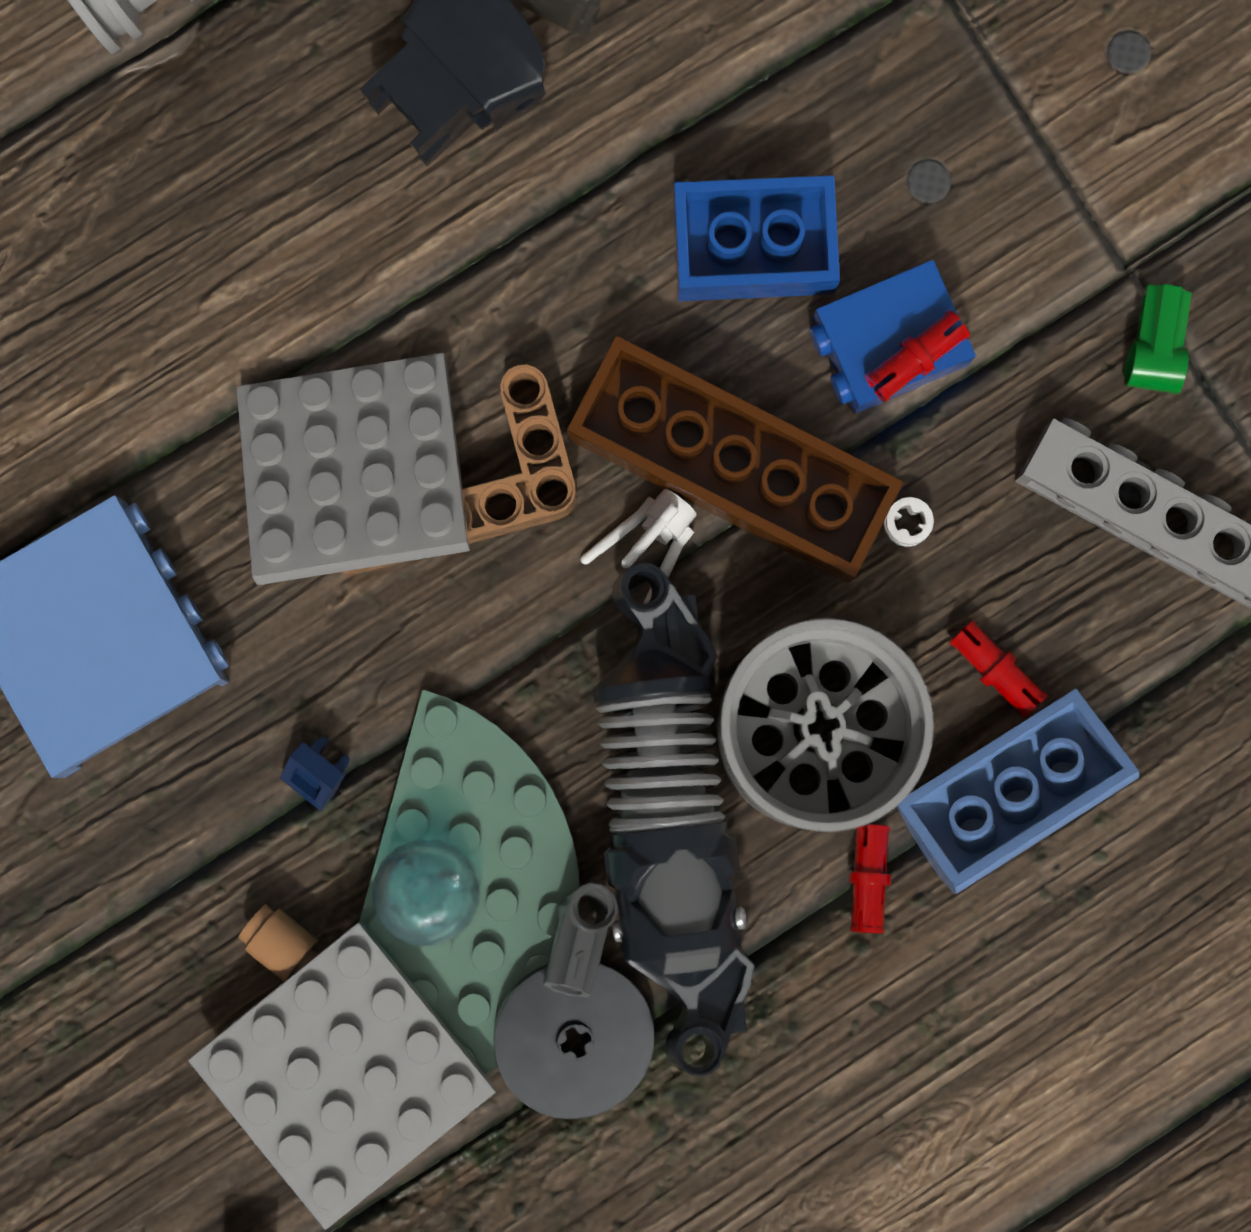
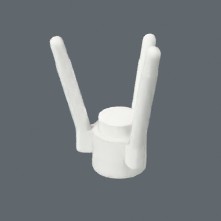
[581,489,697,604]

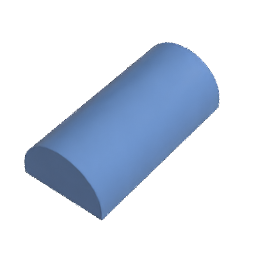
[897,689,1139,894]

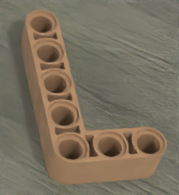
[340,364,577,575]

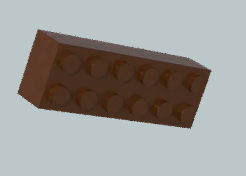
[567,336,904,583]

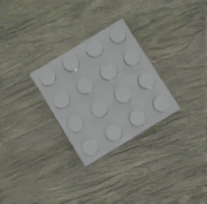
[237,353,470,585]
[188,920,496,1230]

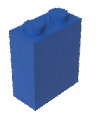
[809,260,976,414]

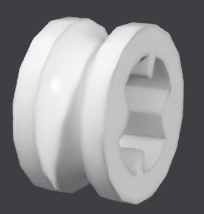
[883,497,934,547]

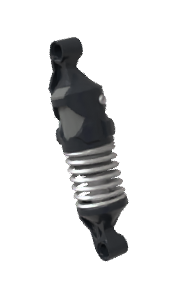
[593,563,754,1076]

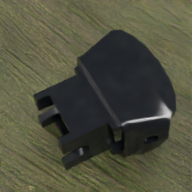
[360,0,546,167]

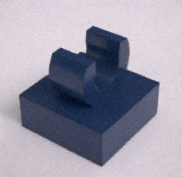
[280,737,350,811]

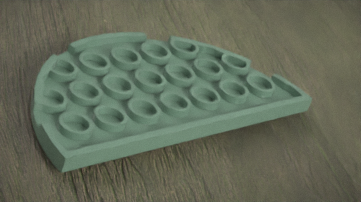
[360,690,580,1074]

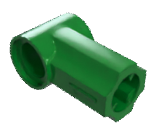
[1124,284,1192,395]

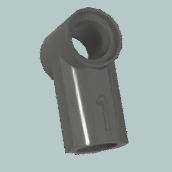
[543,883,618,998]

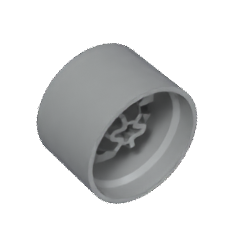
[716,619,934,831]

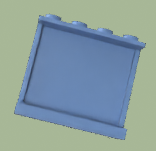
[0,495,230,778]

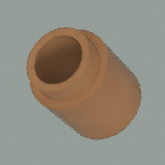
[238,904,319,982]

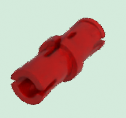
[864,310,970,402]
[949,619,1048,719]
[848,824,892,934]

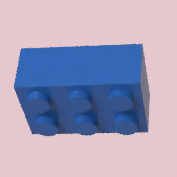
[673,175,840,301]

